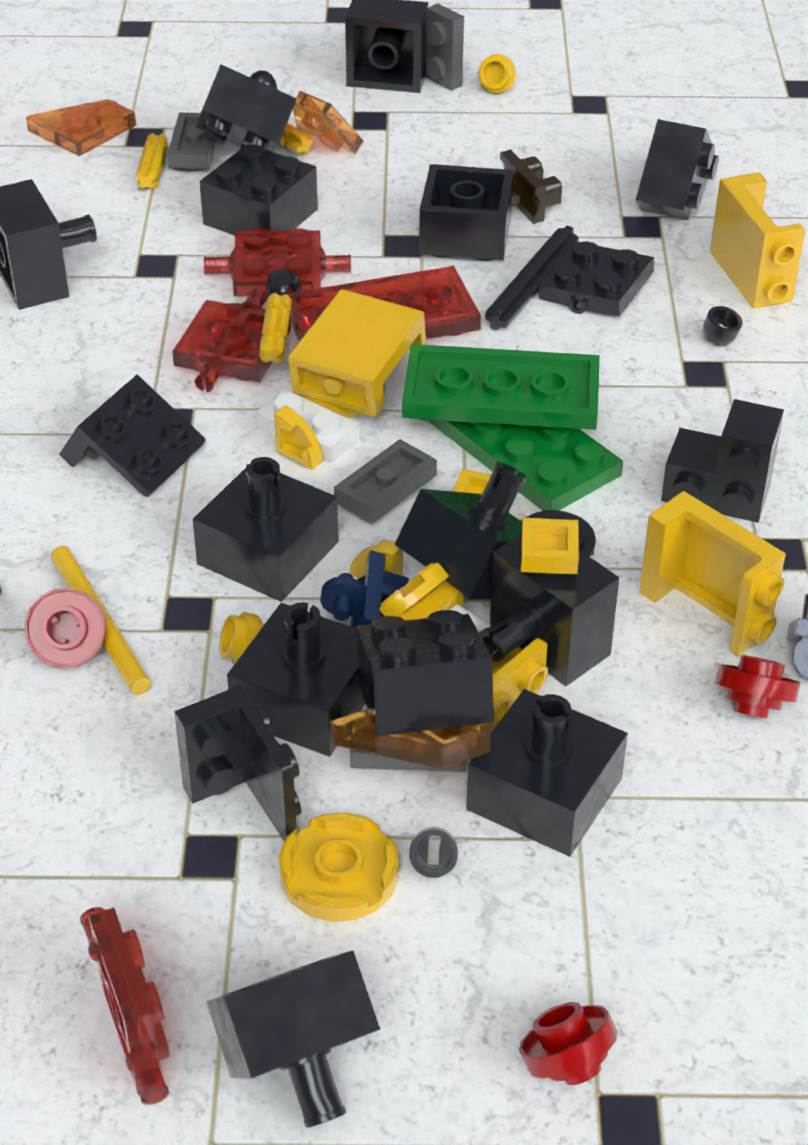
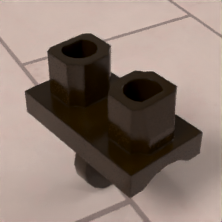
[500,149,562,224]

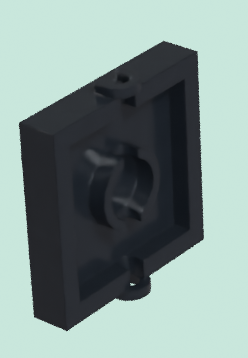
[538,241,654,316]

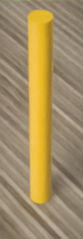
[51,546,151,695]

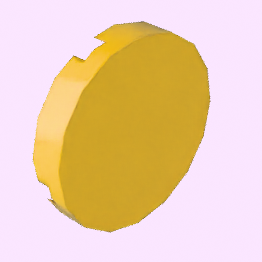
[279,813,399,922]

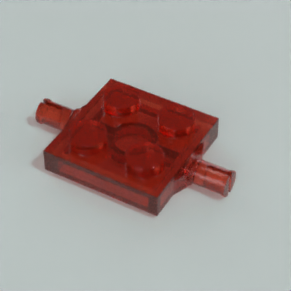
[204,228,351,296]
[172,288,291,392]
[80,907,170,1105]

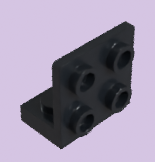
[59,374,206,497]
[174,686,301,842]

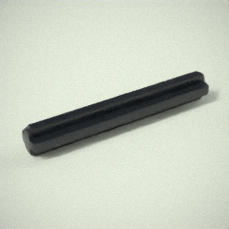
[485,225,579,330]

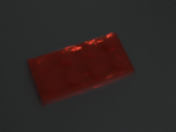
[287,266,481,342]

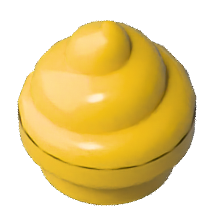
[479,54,517,93]
[219,612,264,665]

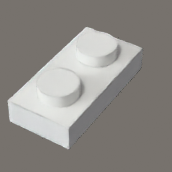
[255,389,360,463]

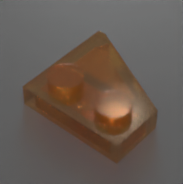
[293,91,364,154]
[26,99,136,157]
[330,709,491,769]

